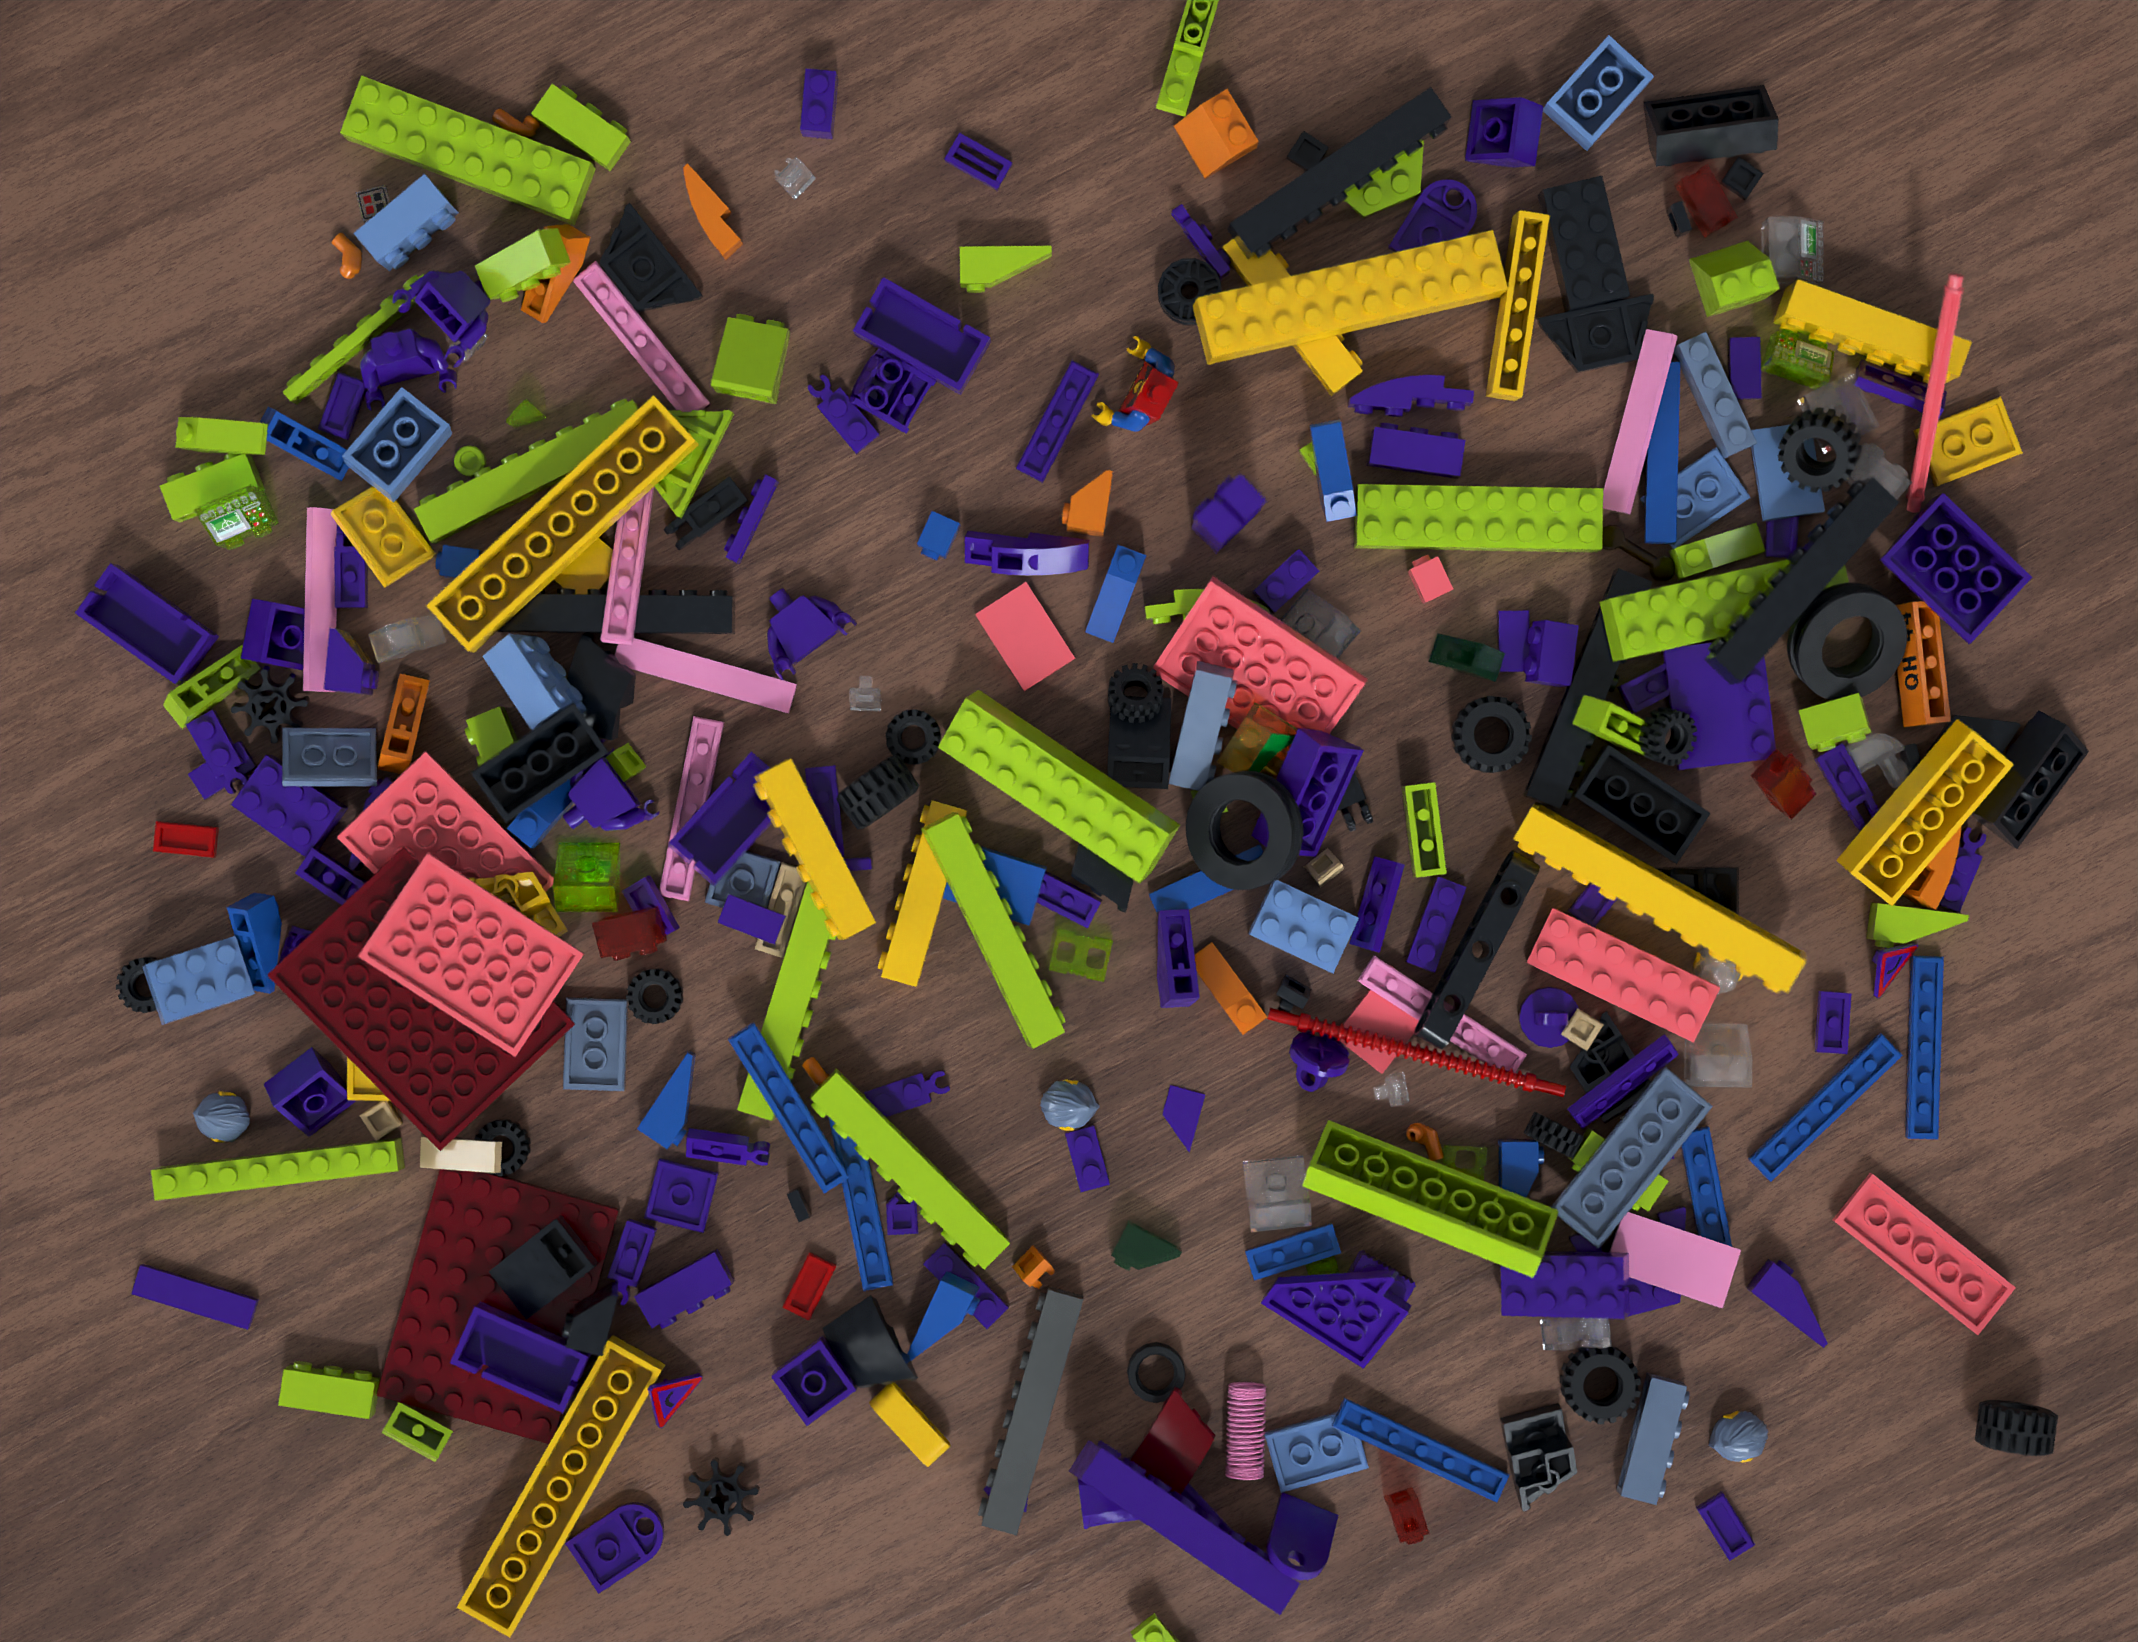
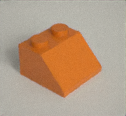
[1174,89,1259,179]
[1062,470,1113,537]

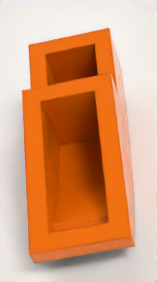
[683,163,743,261]
[1903,827,1961,910]

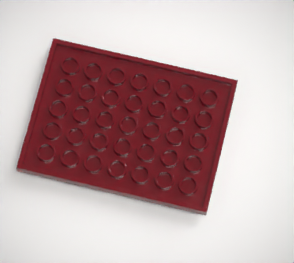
[267,847,575,1151]
[376,1169,620,1444]

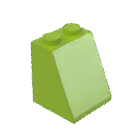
[1689,241,1779,317]
[711,314,790,404]

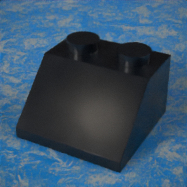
[562,1282,618,1356]

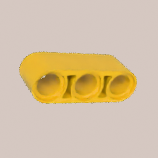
[869,1381,951,1467]

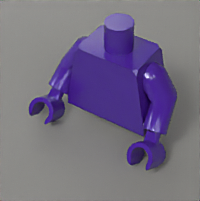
[393,271,490,368]
[360,329,457,411]
[767,588,857,680]
[563,739,660,831]

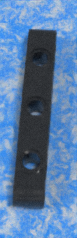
[1414,850,1540,1049]

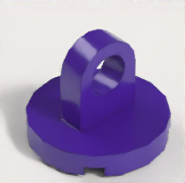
[1518,987,1579,1048]
[1289,1031,1350,1092]

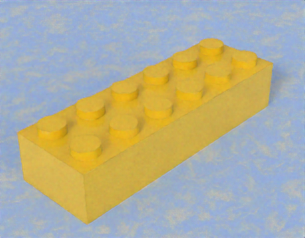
[1773,279,1972,384]
[1836,719,2014,906]

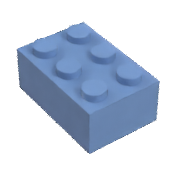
[1543,35,1654,151]
[354,174,459,271]
[342,387,453,503]
[483,634,587,730]
[1248,880,1359,973]
[142,936,255,1025]

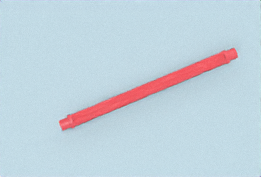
[1906,273,1964,513]

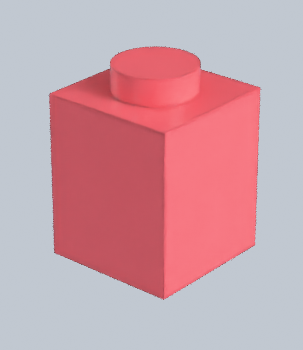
[1407,555,1453,604]

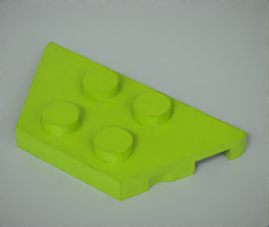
[1344,140,1424,219]
[654,410,734,519]

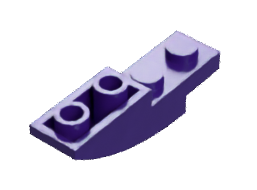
[1348,375,1474,417]
[965,531,1090,575]

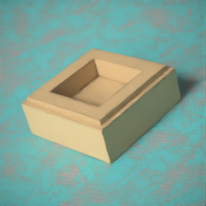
[1561,1008,1604,1051]
[359,1101,403,1141]

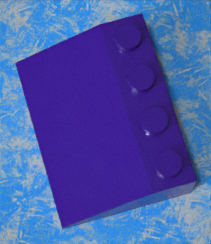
[1880,493,2032,644]
[1663,642,1777,770]

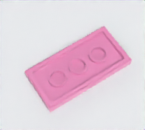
[1609,1212,1741,1308]

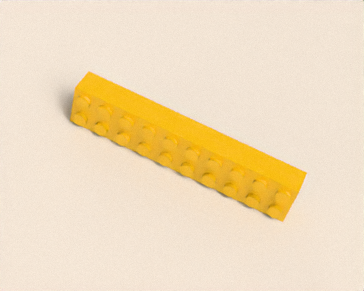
[1193,230,1508,365]
[426,395,699,653]
[1514,802,1806,993]
[457,1335,665,1638]

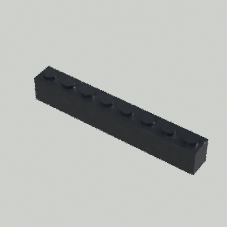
[1227,87,1452,259]
[1704,477,1899,685]
[1523,568,1652,809]
[497,589,735,634]

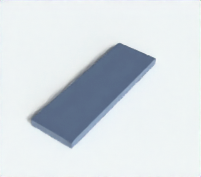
[1551,1067,1713,1248]

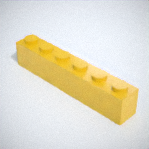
[1485,210,1550,401]
[1222,239,1363,397]
[753,759,876,940]
[877,800,968,987]

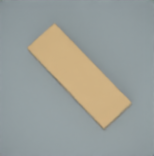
[755,862,807,958]
[420,1137,502,1173]

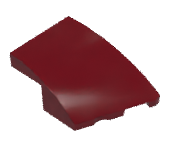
[1129,1386,1216,1495]

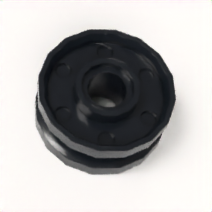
[1158,258,1221,325]

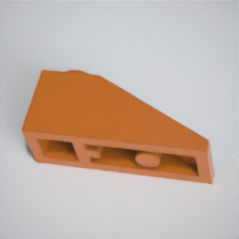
[520,224,591,323]
[378,673,430,774]
[1194,942,1267,1035]

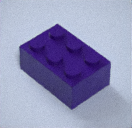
[231,755,348,857]

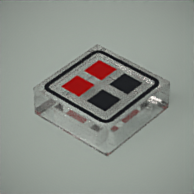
[355,185,391,223]

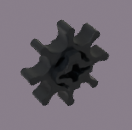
[231,666,310,744]
[683,1457,760,1536]

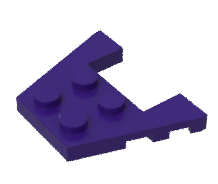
[1569,1206,1686,1317]

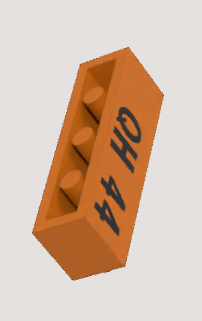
[1896,601,1951,727]

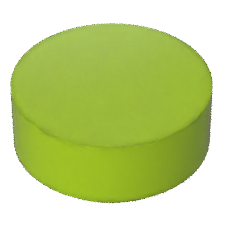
[454,445,486,477]

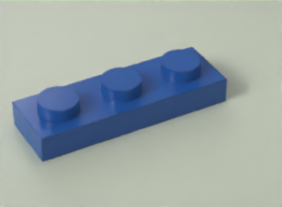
[1245,1223,1341,1281]

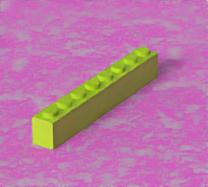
[414,398,639,544]
[921,812,1066,1049]
[737,881,837,1121]
[810,1069,1010,1270]
[151,1138,405,1201]

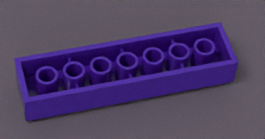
[1069,1440,1300,1615]

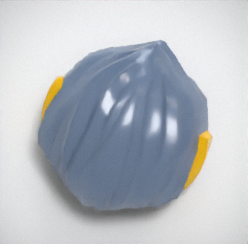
[1040,1080,1099,1131]
[193,1091,250,1143]
[1709,1411,1768,1463]

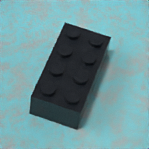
[1538,176,1630,312]

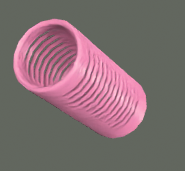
[1225,1382,1267,1480]

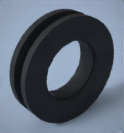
[1787,583,1907,700]
[1186,771,1303,890]

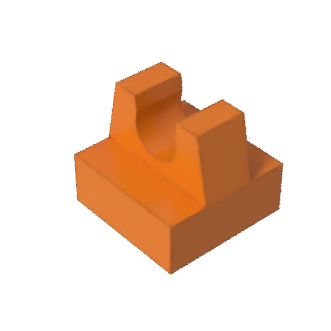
[1012,1245,1056,1289]

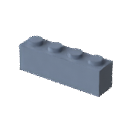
[1673,332,1757,459]
[1169,661,1237,791]
[1616,1373,1690,1505]

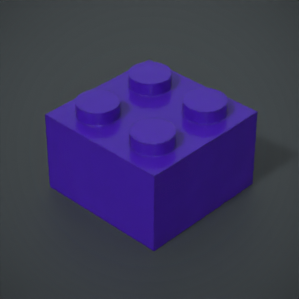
[771,1336,858,1426]

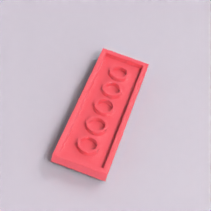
[1526,907,1721,1043]
[1832,1173,2016,1335]

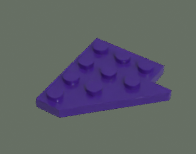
[1261,1270,1411,1369]

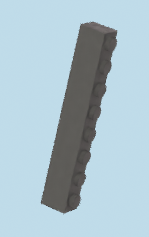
[978,1286,1083,1536]

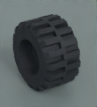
[1778,407,1862,493]
[1451,696,1532,773]
[836,755,920,830]
[1559,1342,1641,1424]
[1975,1400,2058,1456]

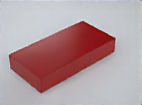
[153,821,219,858]
[782,1252,837,1321]

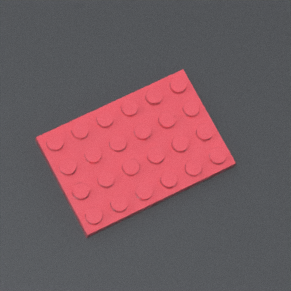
[1151,576,1368,760]
[337,751,557,892]
[358,853,584,1057]

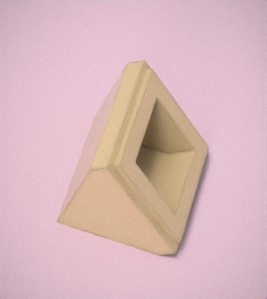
[1304,848,1344,888]

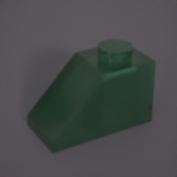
[1429,633,1505,682]
[1111,1220,1182,1271]

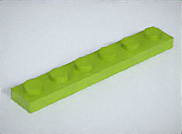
[283,274,424,405]

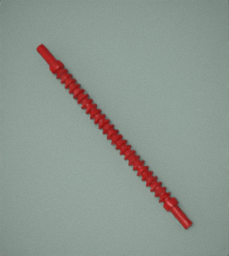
[1267,1008,1566,1097]

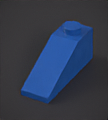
[259,406,349,481]
[1310,419,1357,522]
[1085,545,1146,643]
[507,778,573,848]
[227,893,282,994]
[637,1051,696,1149]
[1498,1139,1544,1197]
[907,1271,980,1361]

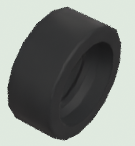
[1127,1342,1185,1403]

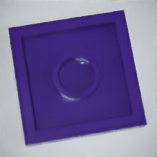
[644,1158,719,1233]

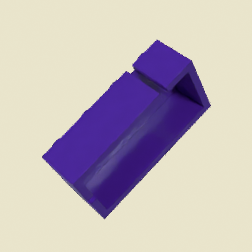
[853,277,991,395]
[1191,474,1267,554]
[75,563,219,685]
[669,751,772,887]
[1501,1251,1630,1319]
[450,1302,592,1413]

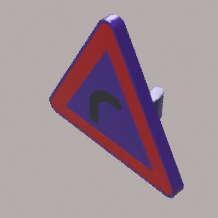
[1872,942,1918,998]
[648,1373,703,1428]

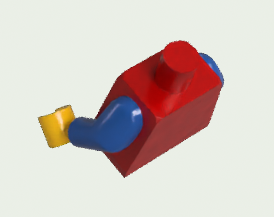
[1091,336,1178,432]

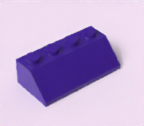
[1252,728,1364,857]

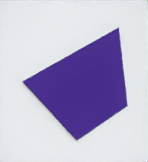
[1162,1085,1205,1153]

